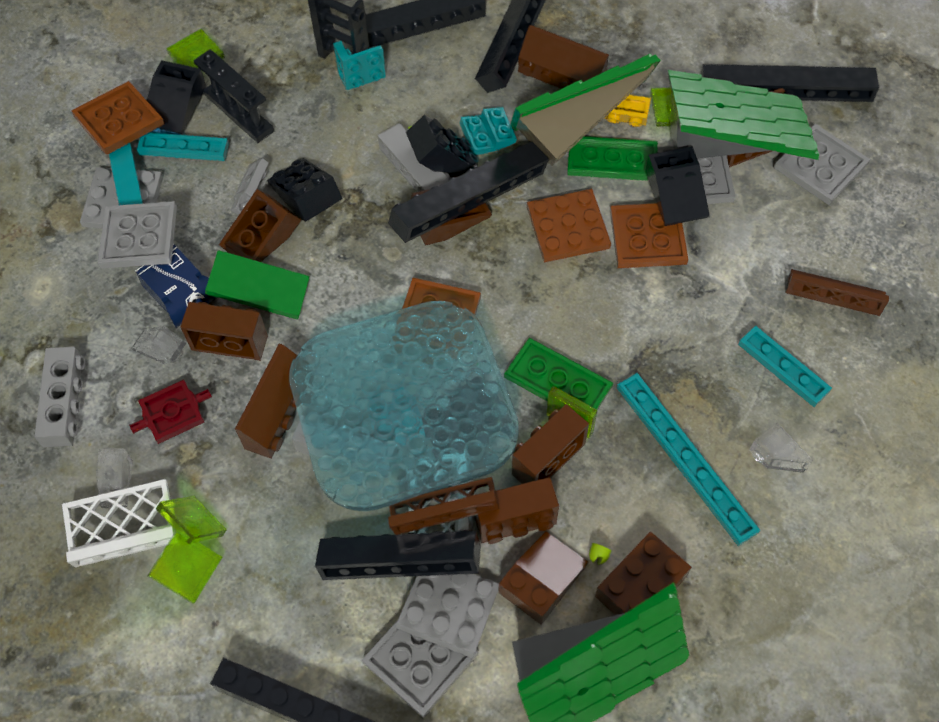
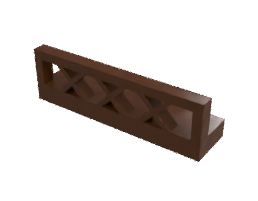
[785,269,889,316]
[388,477,500,535]

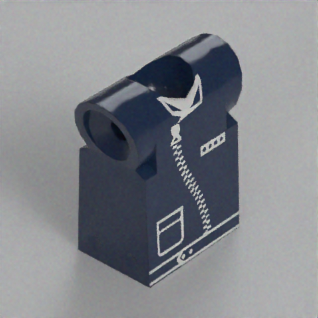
[135,243,218,329]

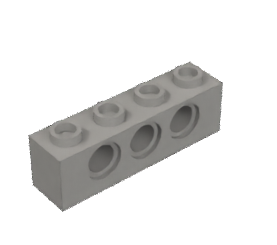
[34,347,85,447]

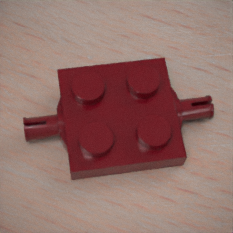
[129,379,212,444]

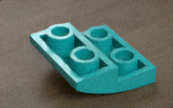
[459,107,517,155]

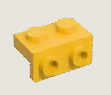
[604,95,651,127]

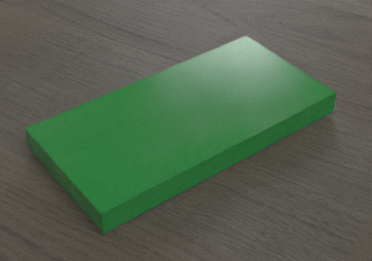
[567,137,658,181]
[205,250,310,320]
[504,337,613,423]

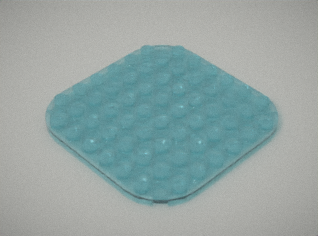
[289,301,519,511]

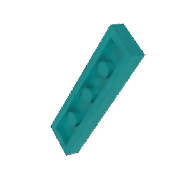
[137,133,229,161]
[738,326,832,407]

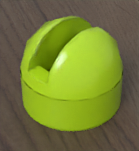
[589,543,612,565]

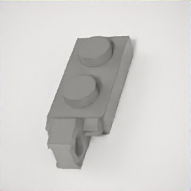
[231,158,268,216]

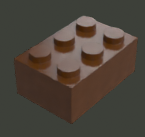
[180,302,268,361]
[512,404,589,484]
[474,477,559,544]
[595,531,692,615]

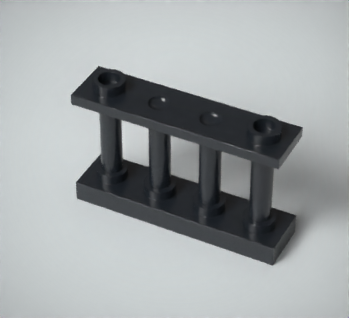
[308,0,370,59]
[193,49,275,143]

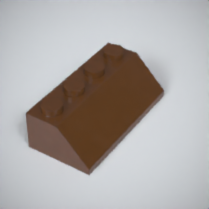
[518,25,609,89]
[235,343,314,459]

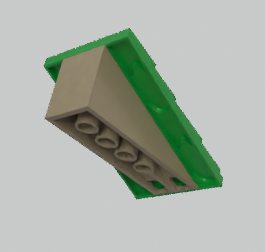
[510,54,661,166]

